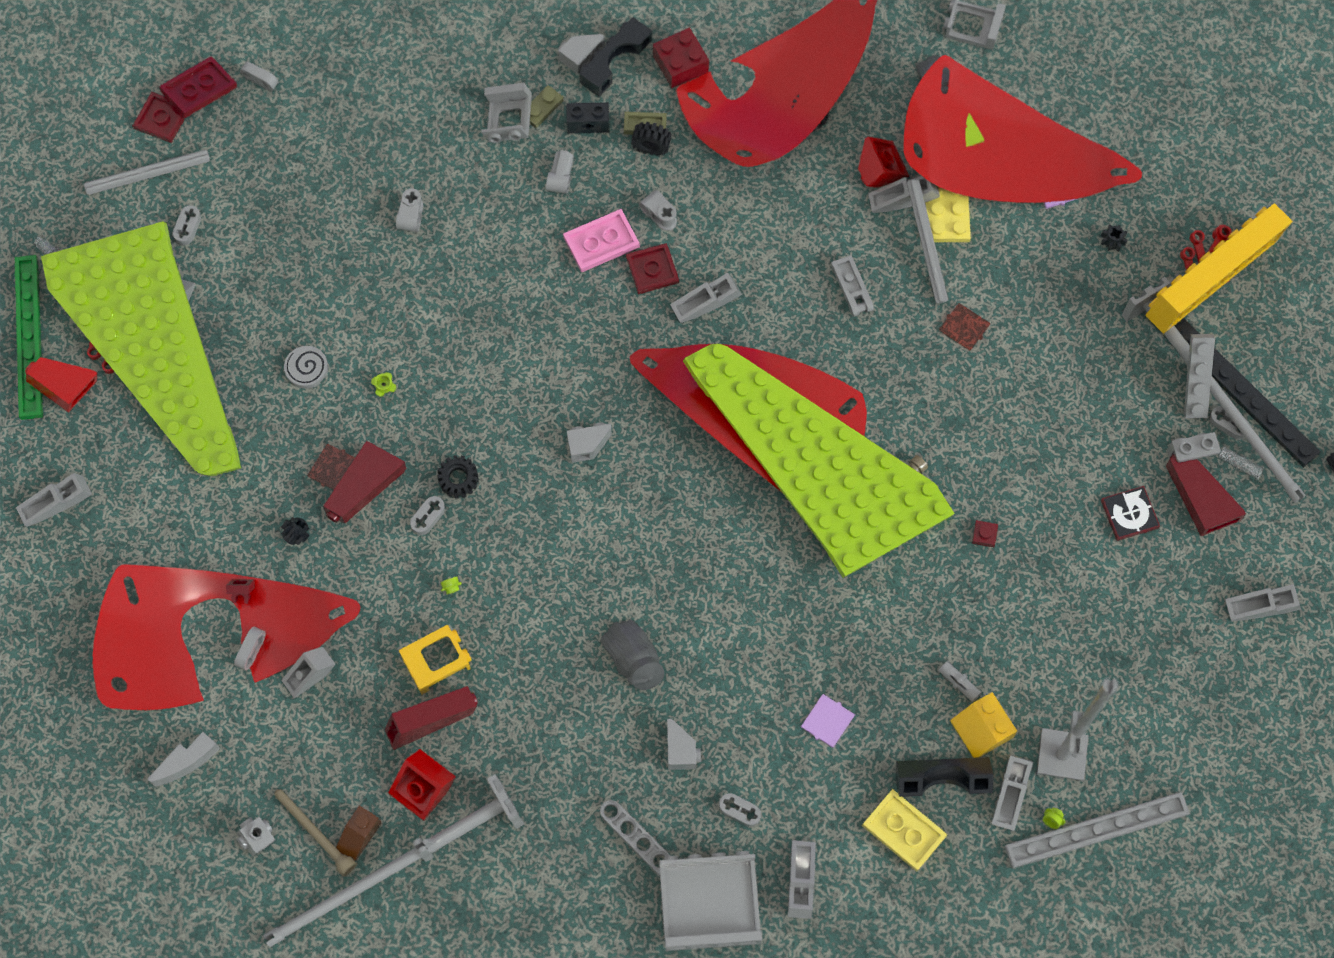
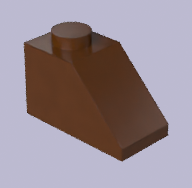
[336,805,382,862]

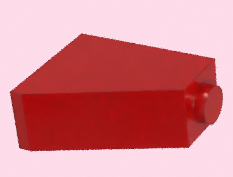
[25,357,97,413]

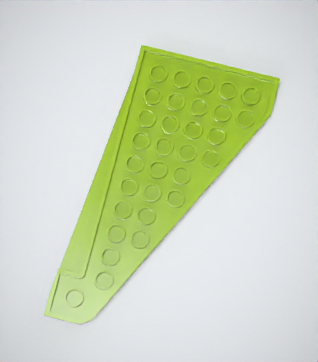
[41,221,241,476]
[683,344,955,578]

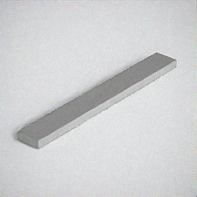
[1004,792,1190,869]

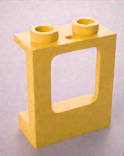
[399,625,472,695]

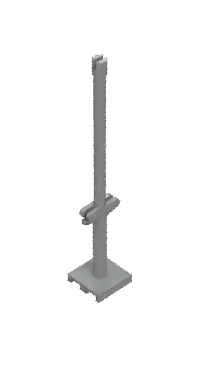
[1122,277,1306,503]
[1036,678,1118,782]
[263,774,524,947]

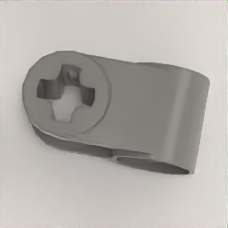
[396,188,423,232]
[639,190,677,231]

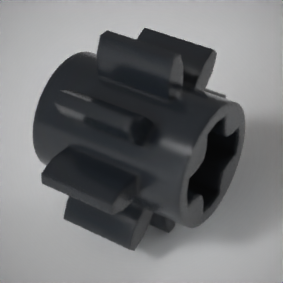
[1101,224,1128,252]
[281,517,310,545]

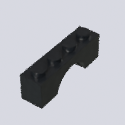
[579,17,652,97]
[896,757,994,797]

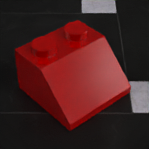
[388,749,456,821]

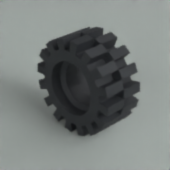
[631,122,672,156]
[437,455,479,498]

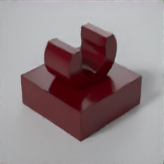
[226,579,255,603]

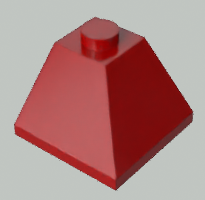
[858,136,909,188]

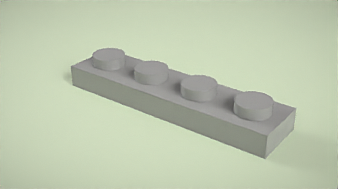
[1184,334,1215,419]

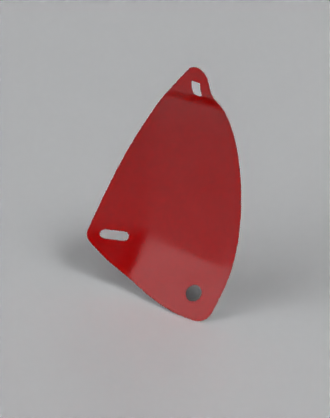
[677,0,877,167]
[904,55,1142,203]
[630,344,867,492]
[93,564,360,710]

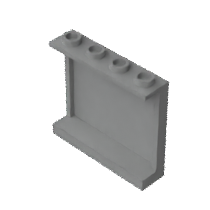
[659,851,762,951]

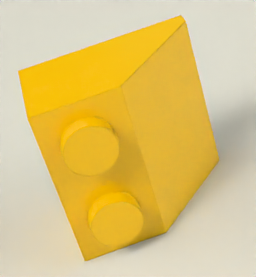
[950,692,1017,758]

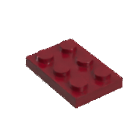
[159,56,237,118]

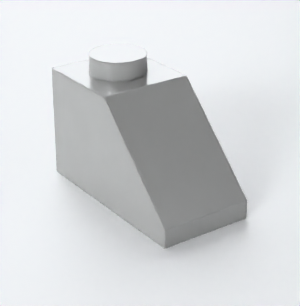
[558,34,605,74]
[282,647,336,698]
[667,719,701,770]

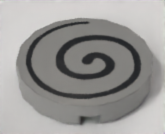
[284,346,329,389]

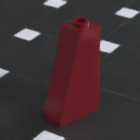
[323,441,407,524]
[1166,454,1246,536]
[385,686,478,751]

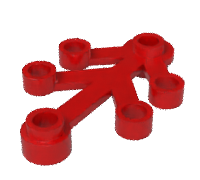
[1180,225,1232,285]

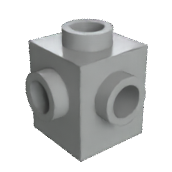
[237,817,275,857]

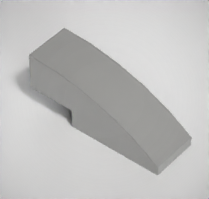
[868,176,940,213]
[670,273,742,323]
[16,473,92,527]
[1225,584,1301,621]
[148,732,220,787]
[991,754,1033,831]
[788,840,816,919]

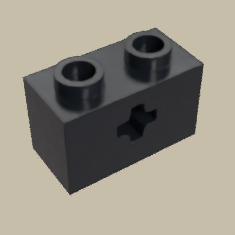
[566,102,610,134]

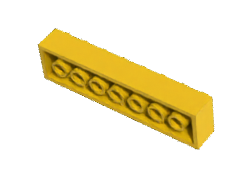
[1145,203,1293,334]

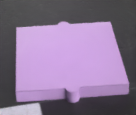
[801,694,855,748]

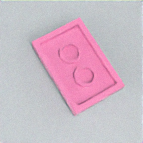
[563,209,640,273]

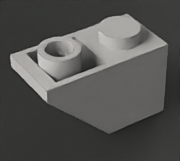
[567,423,612,463]

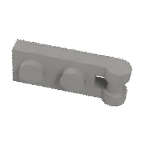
[831,255,874,317]

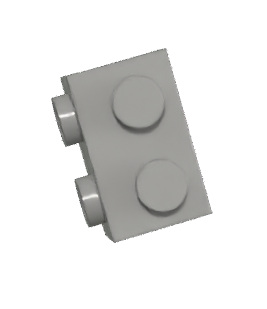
[1167,432,1221,462]

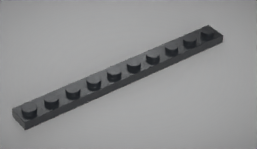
[1174,318,1321,468]

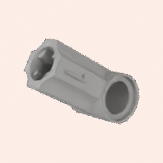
[546,150,574,194]

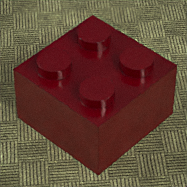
[653,27,709,88]

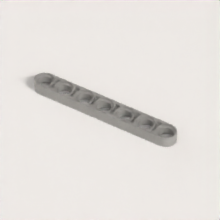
[600,800,670,877]

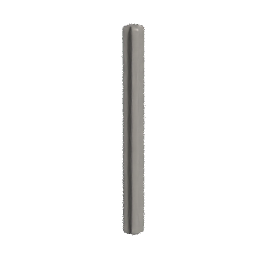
[84,150,210,195]
[907,179,948,304]

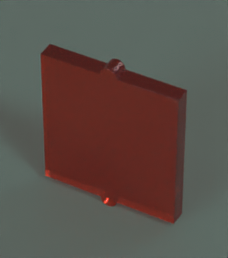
[939,303,991,351]
[307,444,355,490]

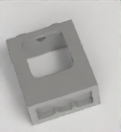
[943,0,1006,50]
[481,83,532,143]

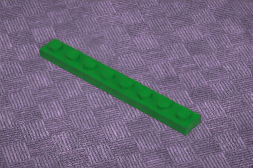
[15,255,43,420]

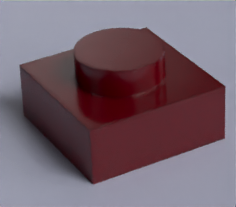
[972,520,998,547]

